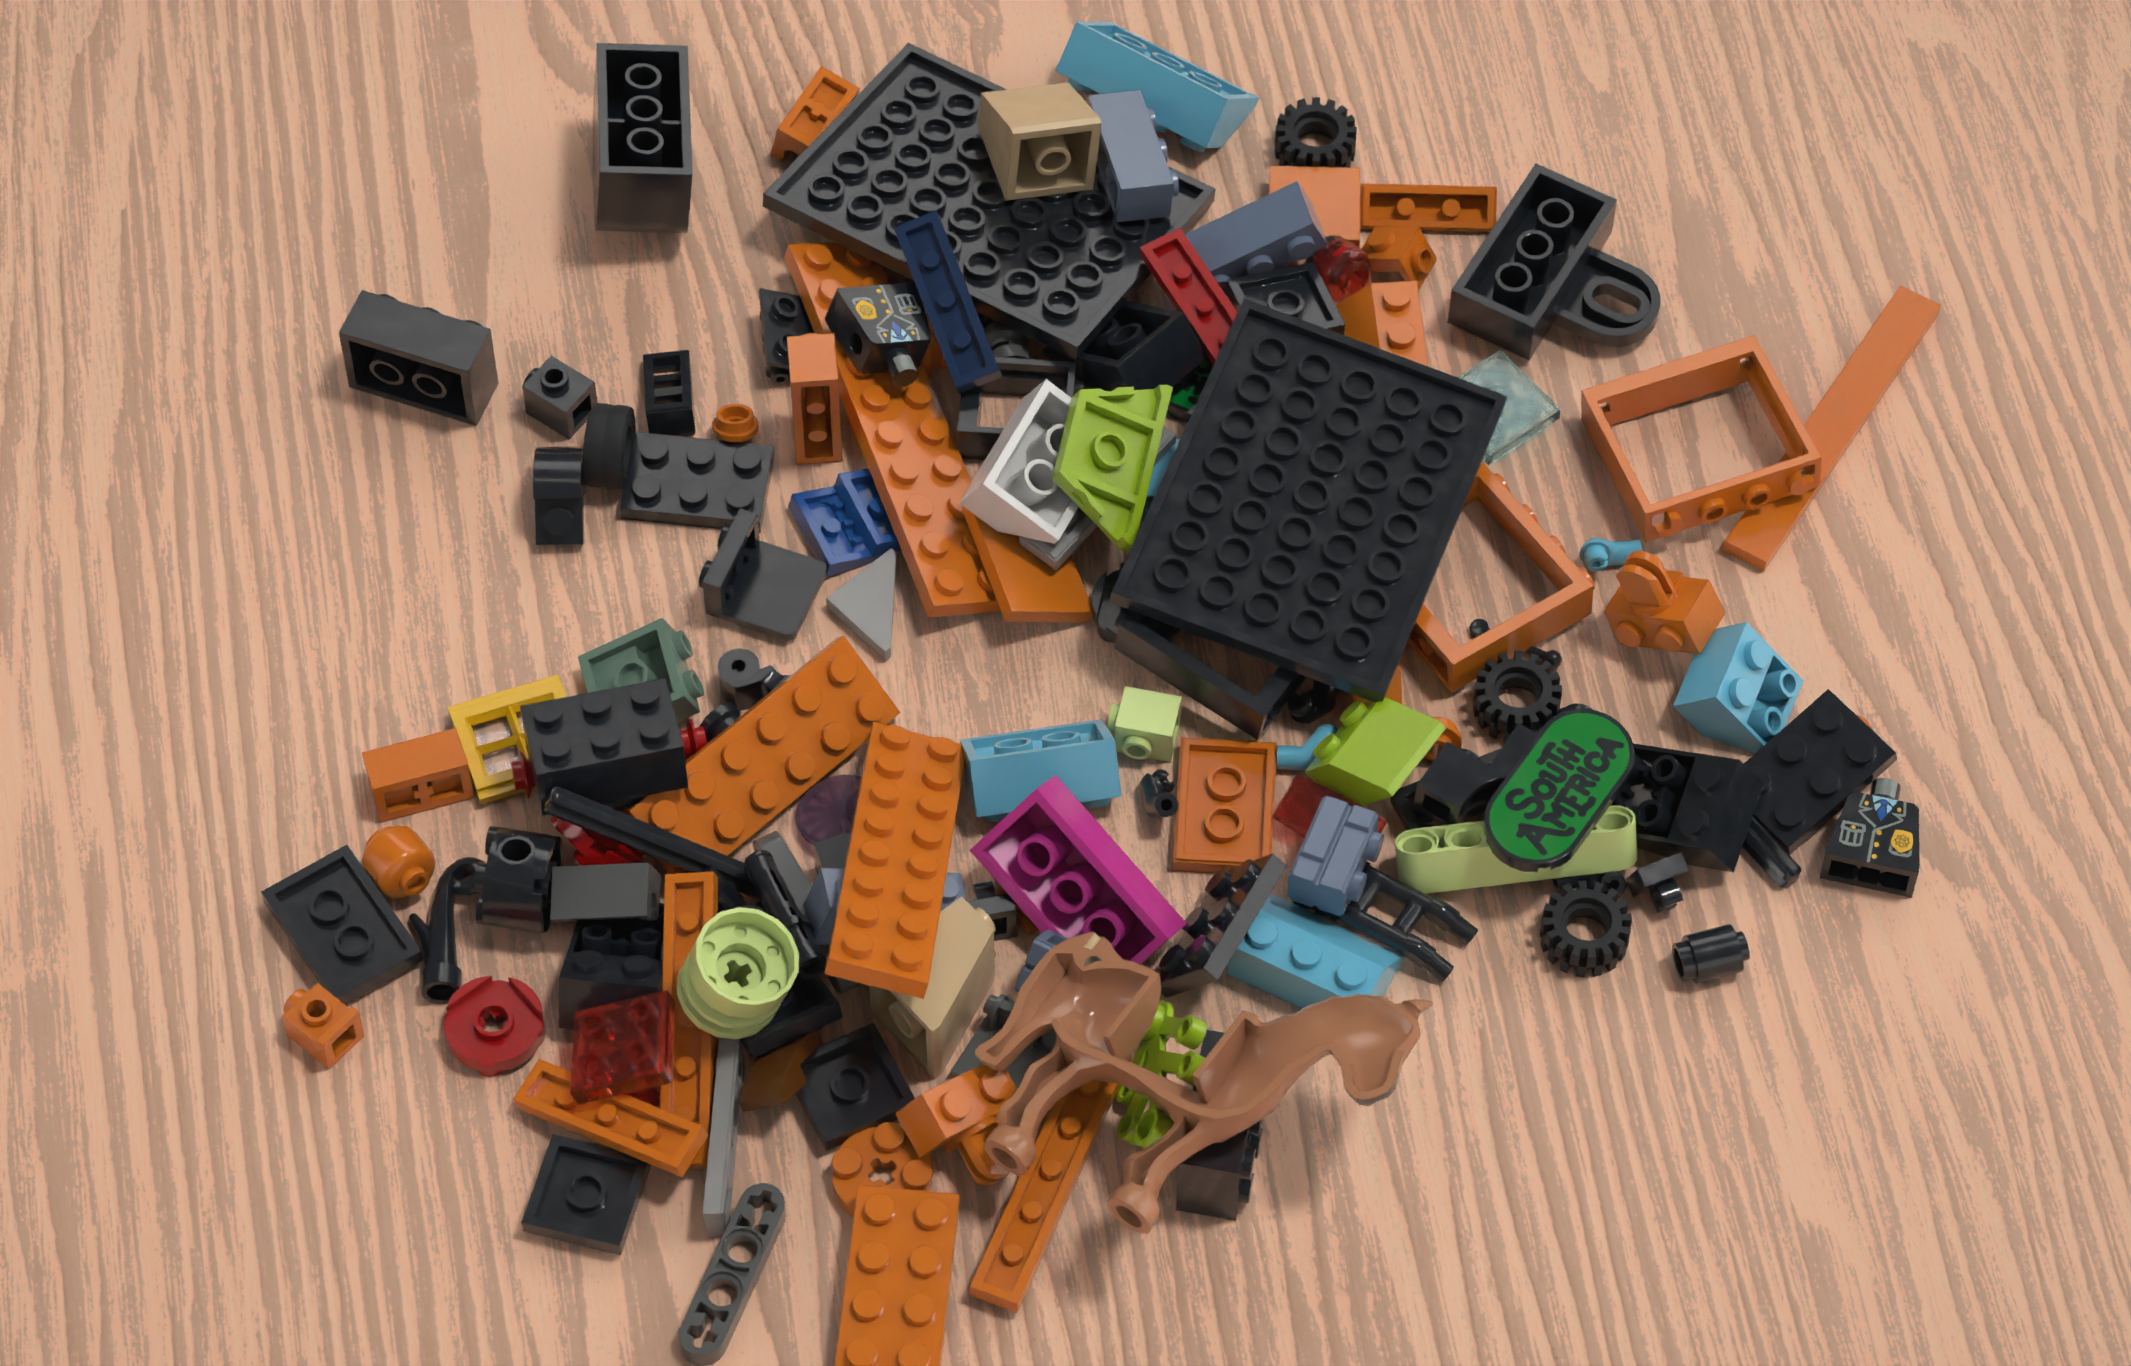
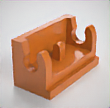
[770,66,860,161]
[362,728,475,822]

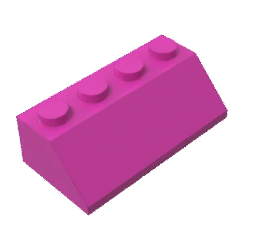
[970,775,1187,965]

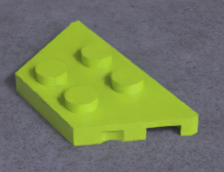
[1052,385,1173,552]

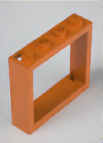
[1581,335,1822,543]
[1408,461,1595,693]

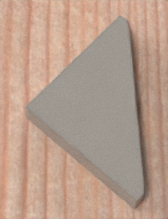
[826,548,897,661]

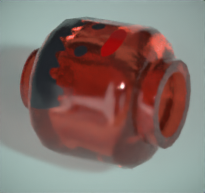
[1304,235,1371,302]

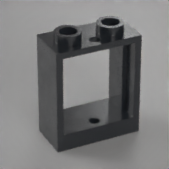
[957,357,1085,460]

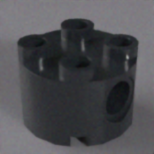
[473,826,563,933]

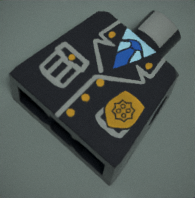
[825,282,931,387]
[1820,778,1920,898]

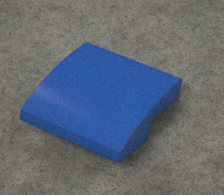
[788,468,901,577]

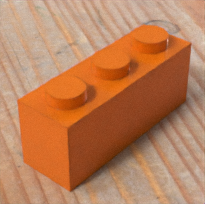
[787,333,843,465]

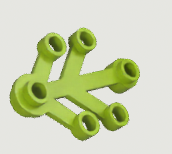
[1116,1000,1207,1149]

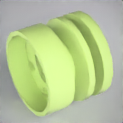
[677,907,799,1040]

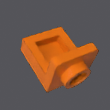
[1355,226,1437,290]

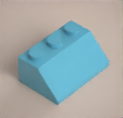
[960,719,1122,822]
[1227,894,1405,1009]

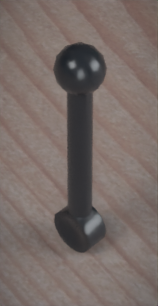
[1470,619,1562,669]

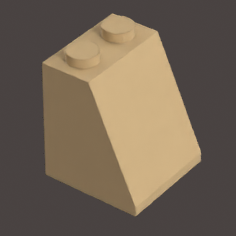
[978,82,1102,201]
[869,897,996,1080]

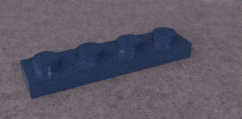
[894,210,1002,394]

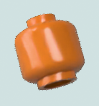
[362,826,436,899]

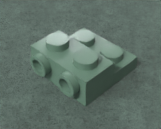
[578,618,704,723]

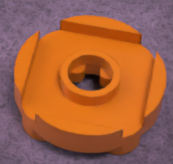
[832,1122,933,1218]

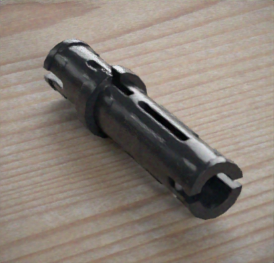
[742,850,827,979]

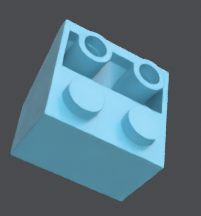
[1673,622,1804,753]

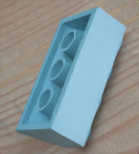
[1055,21,1259,152]

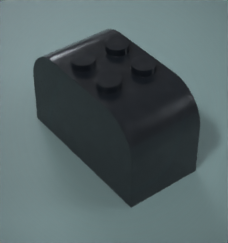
[593,43,693,233]

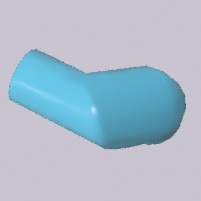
[1579,538,1642,572]
[1276,724,1338,771]

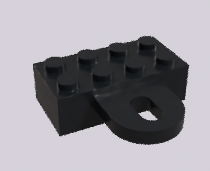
[1447,163,1660,360]

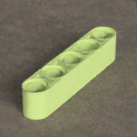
[1395,806,1637,894]

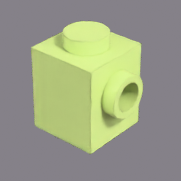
[1107,686,1182,762]

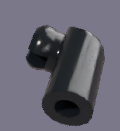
[1139,769,1178,818]

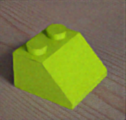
[1305,697,1446,807]

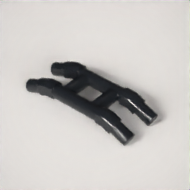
[1293,862,1478,982]

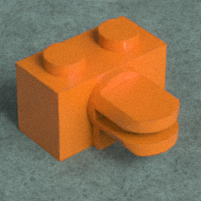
[1604,551,1726,654]
[895,1064,1017,1186]

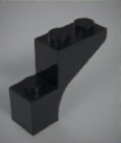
[1412,723,1540,825]

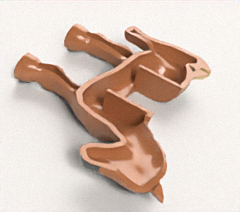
[975,932,1433,1234]

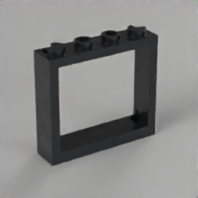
[1114,608,1307,740]

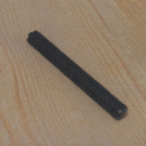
[545,786,760,901]

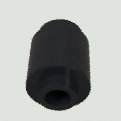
[1672,924,1750,984]

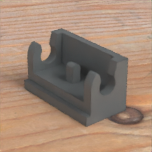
[550,863,662,924]

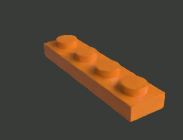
[512,1059,708,1177]

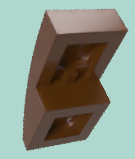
[739,1030,823,1112]

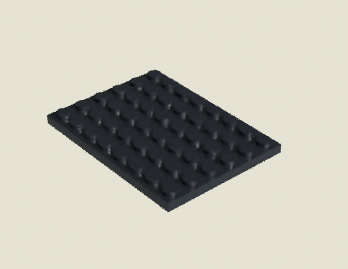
[762,43,1216,360]
[1110,298,1508,702]

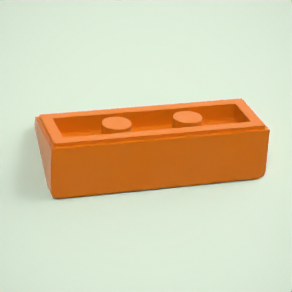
[1360,183,1497,232]

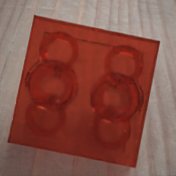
[570,990,675,1107]

